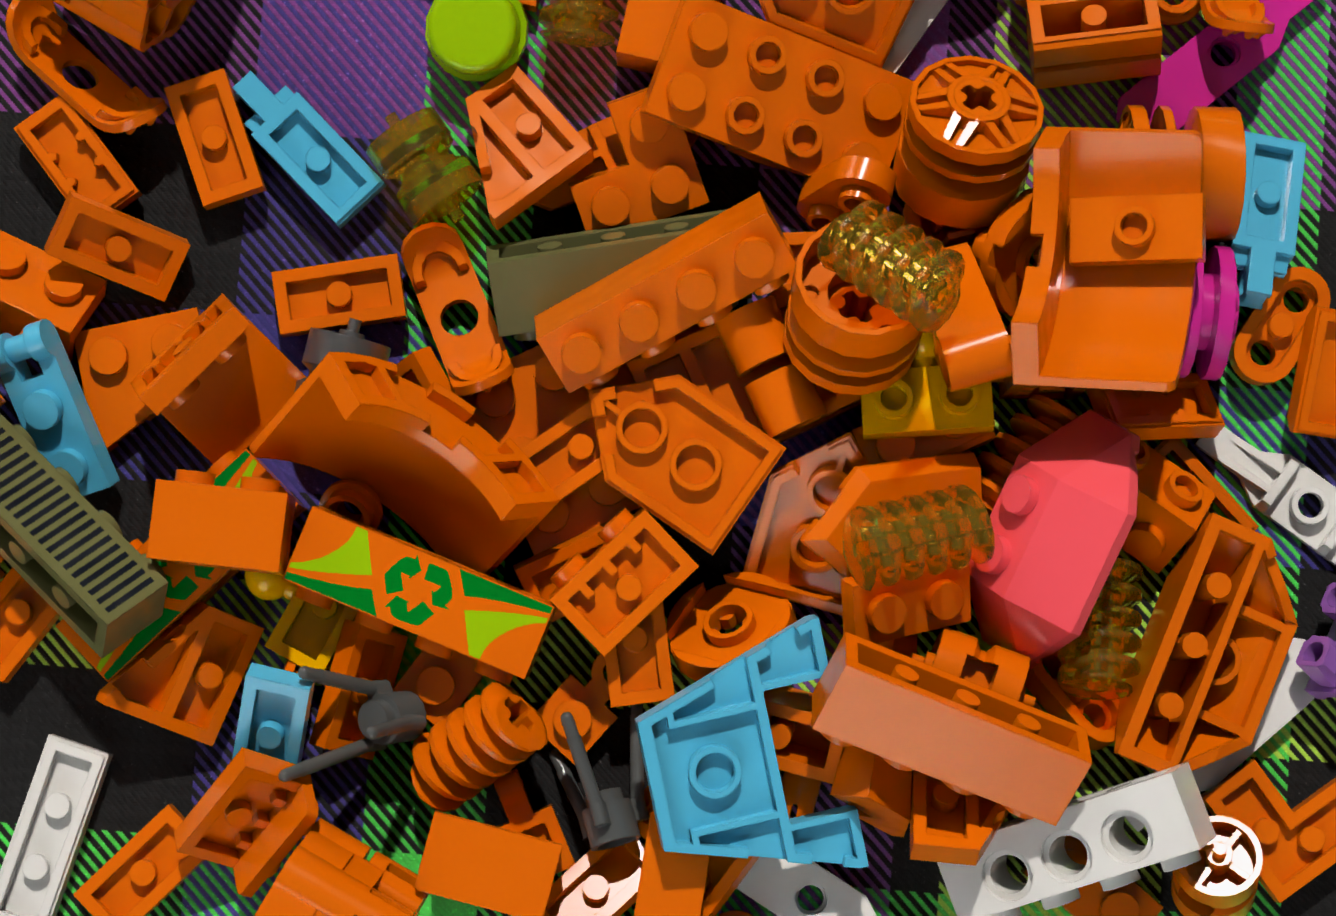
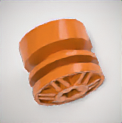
[893,55,1044,229]
[1118,105,1246,242]
[783,217,934,395]

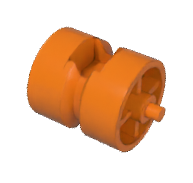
[911,627,1036,707]
[1171,815,1263,916]

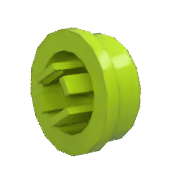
[425,0,529,82]

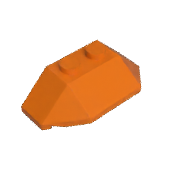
[1114,512,1298,772]

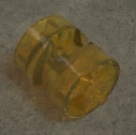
[366,107,483,227]

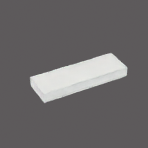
[0,734,113,916]

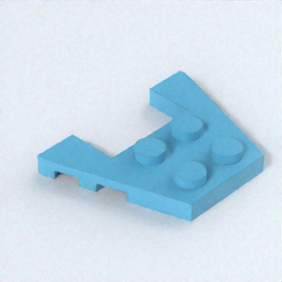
[634,614,869,868]

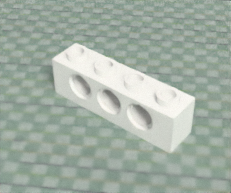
[937,762,1217,916]

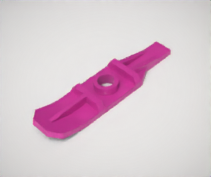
[1116,0,1314,130]

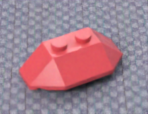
[969,410,1140,670]

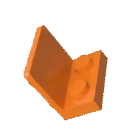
[130,293,306,464]

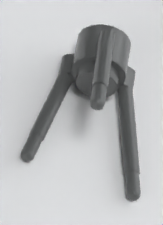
[278,666,427,782]
[549,704,650,851]

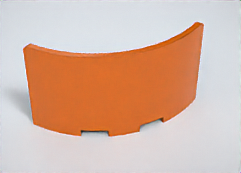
[1011,126,1203,392]
[249,352,560,575]

